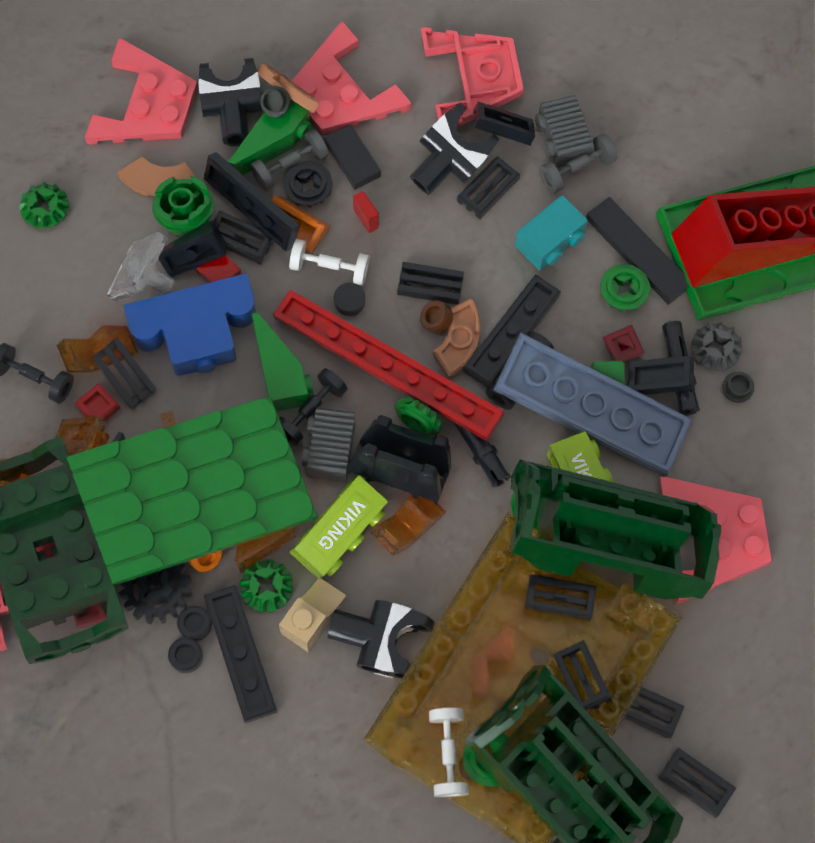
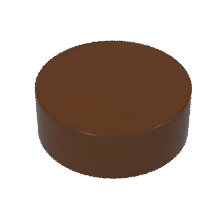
[420,300,453,334]

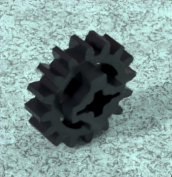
[118,563,192,624]

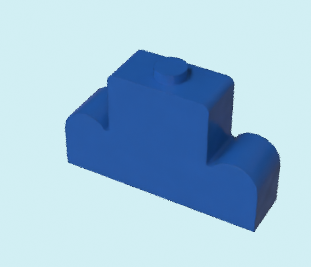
[123,273,256,376]

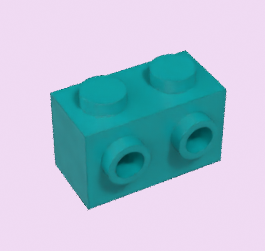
[514,195,588,271]

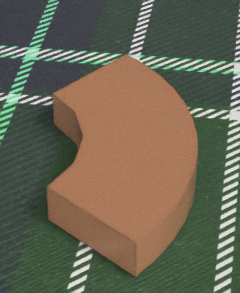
[257,63,319,114]
[117,156,197,197]
[433,298,481,380]

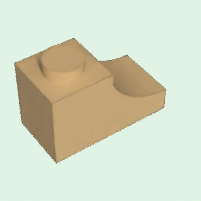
[279,577,347,652]

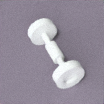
[289,239,370,286]
[429,708,469,797]

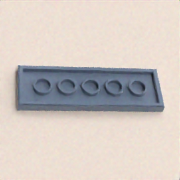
[493,333,692,477]

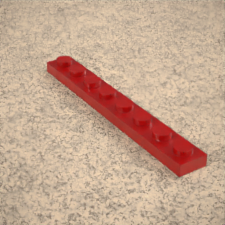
[273,290,504,442]

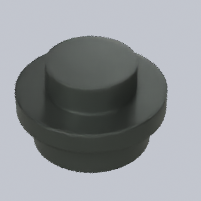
[260,86,291,117]
[722,372,754,403]

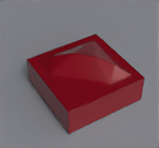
[602,324,645,363]

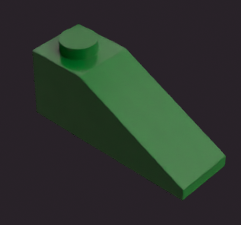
[228,99,312,175]
[252,313,313,411]

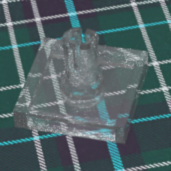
[106,232,174,302]

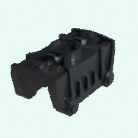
[346,415,452,505]

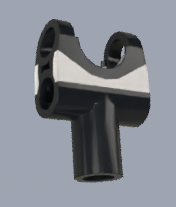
[198,58,263,147]
[410,103,499,195]
[327,600,435,680]

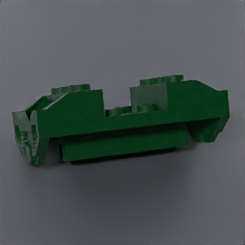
[0,436,129,664]
[511,459,721,600]
[464,665,684,843]

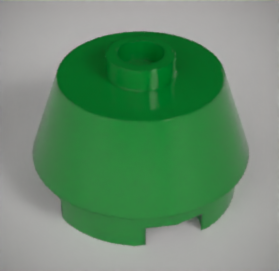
[152,176,214,237]

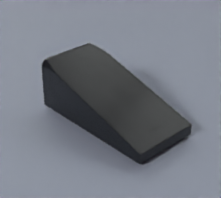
[155,220,226,278]

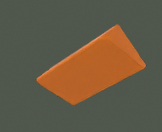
[271,196,331,253]

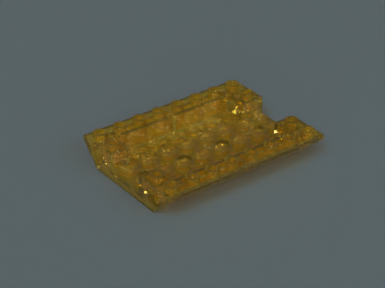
[364,513,682,843]

